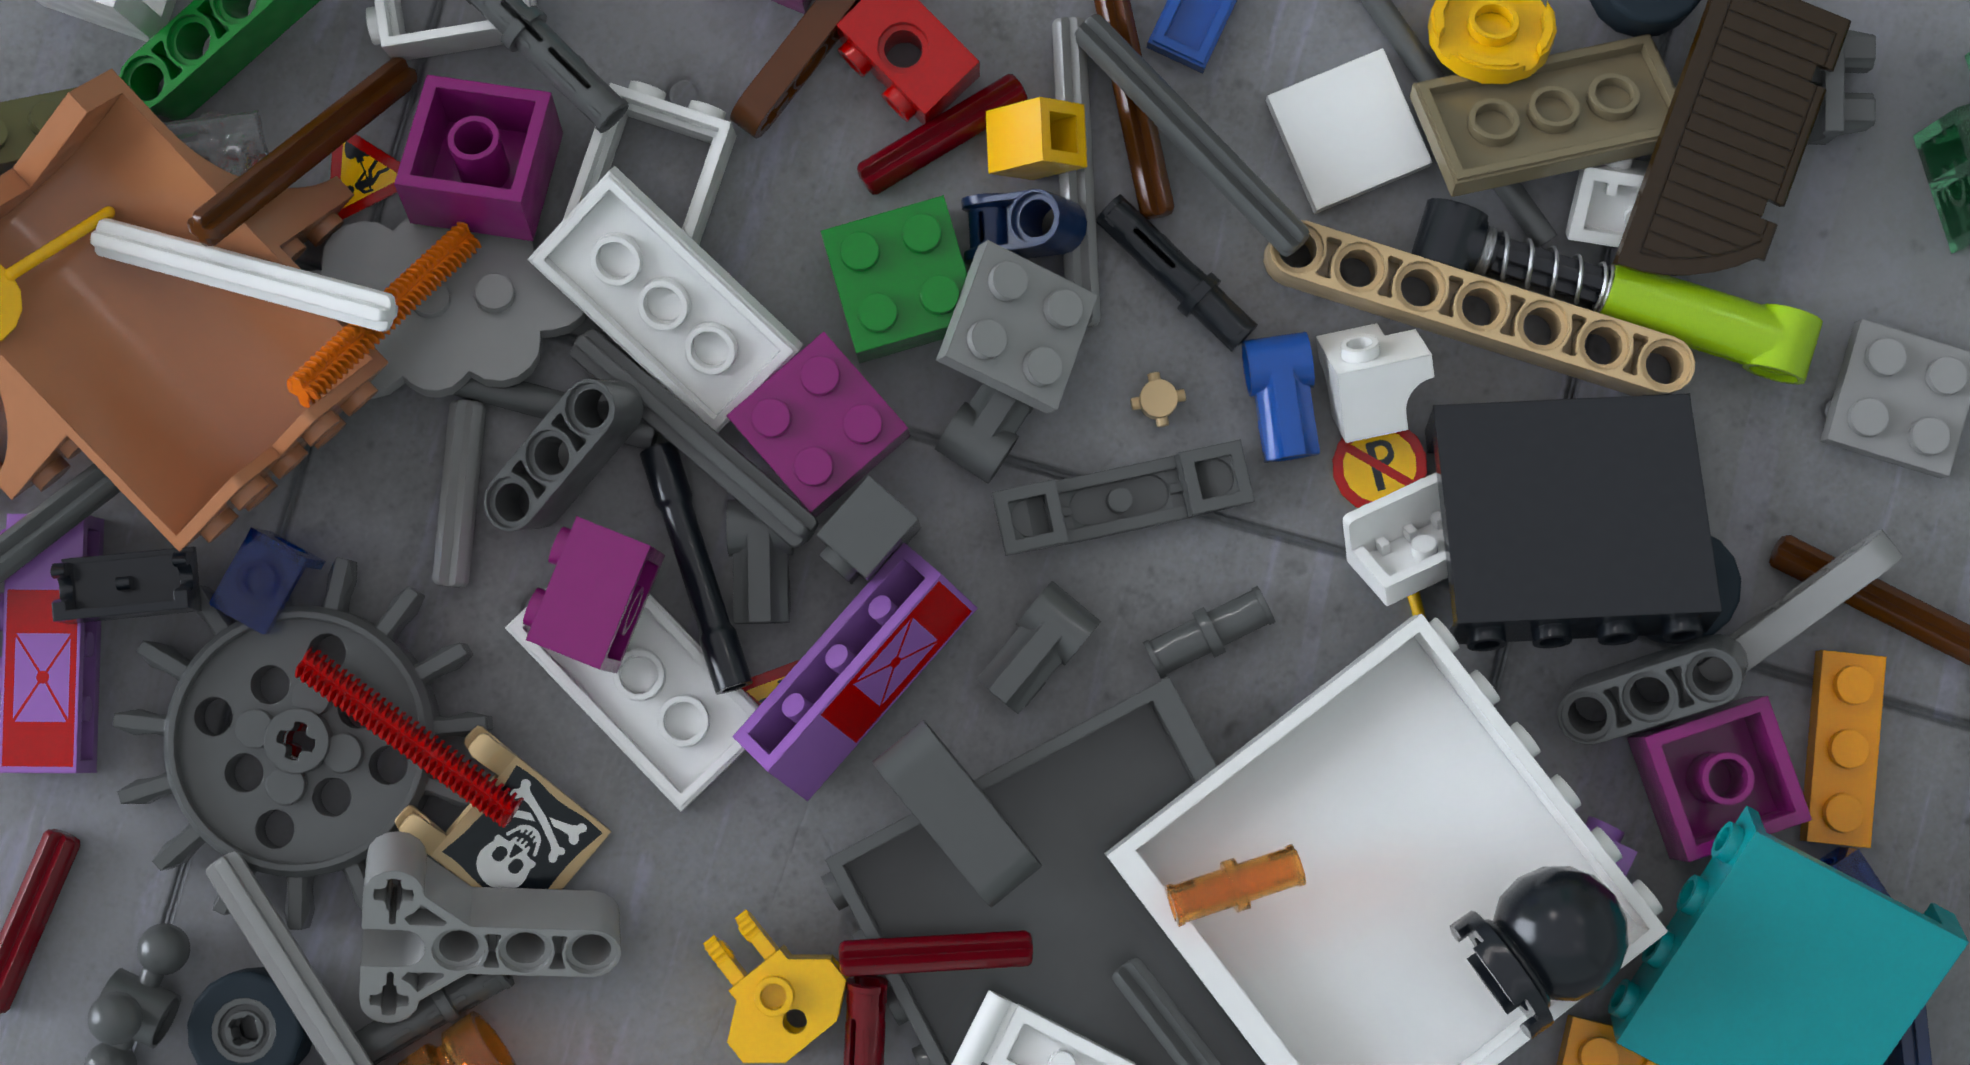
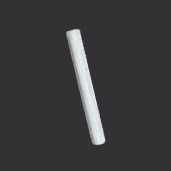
[90,218,398,332]

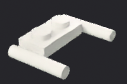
[951,990,1136,1065]

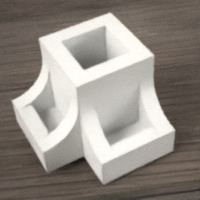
[1316,323,1434,443]

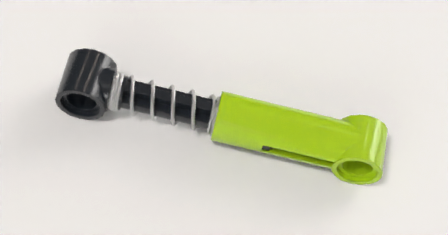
[1411,198,1823,385]

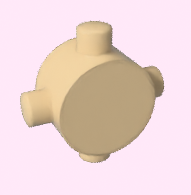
[1130,372,1186,427]

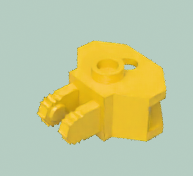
[703,909,848,1063]

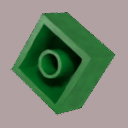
[820,195,967,364]

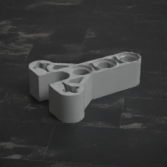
[359,831,621,1023]

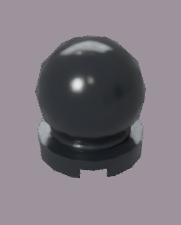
[1450,866,1629,1039]

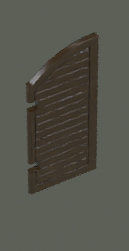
[1613,0,1852,276]

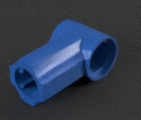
[1242,332,1320,463]

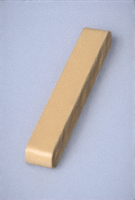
[1263,220,1695,396]

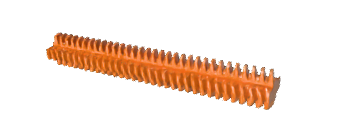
[287,222,482,408]

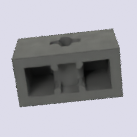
[816,475,921,585]

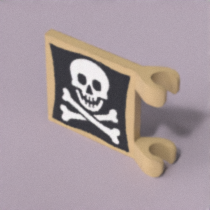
[395,726,611,890]

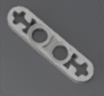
[1698,529,1902,682]

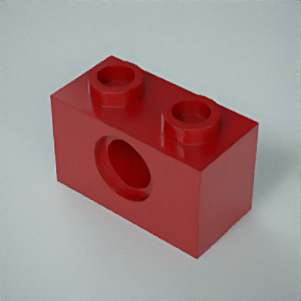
[836,0,980,124]

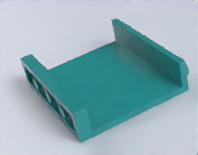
[1608,806,1969,1065]

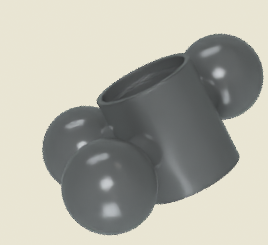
[84,923,190,1065]

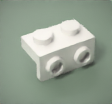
[1343,472,1448,606]

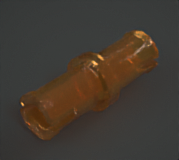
[1165,844,1306,927]

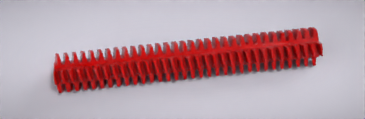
[295,646,524,828]

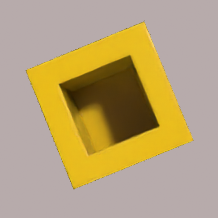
[986,97,1087,180]

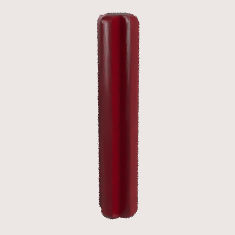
[857,74,1028,195]
[0,829,80,1014]
[839,930,1033,977]

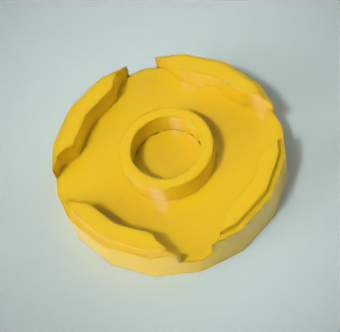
[1428,0,1557,84]

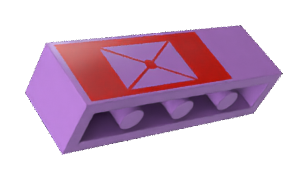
[0,514,104,773]
[732,543,978,801]

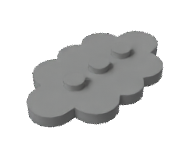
[309,218,587,399]

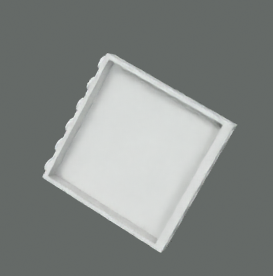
[1104,614,1668,1065]

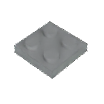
[936,240,1098,414]
[1820,319,1970,479]

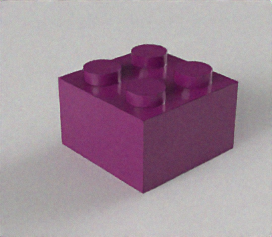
[394,75,563,241]
[726,331,910,517]
[523,516,665,674]
[1627,696,1812,862]

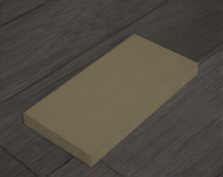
[1410,34,1676,197]

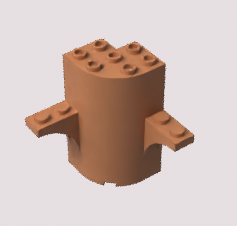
[0,68,389,552]

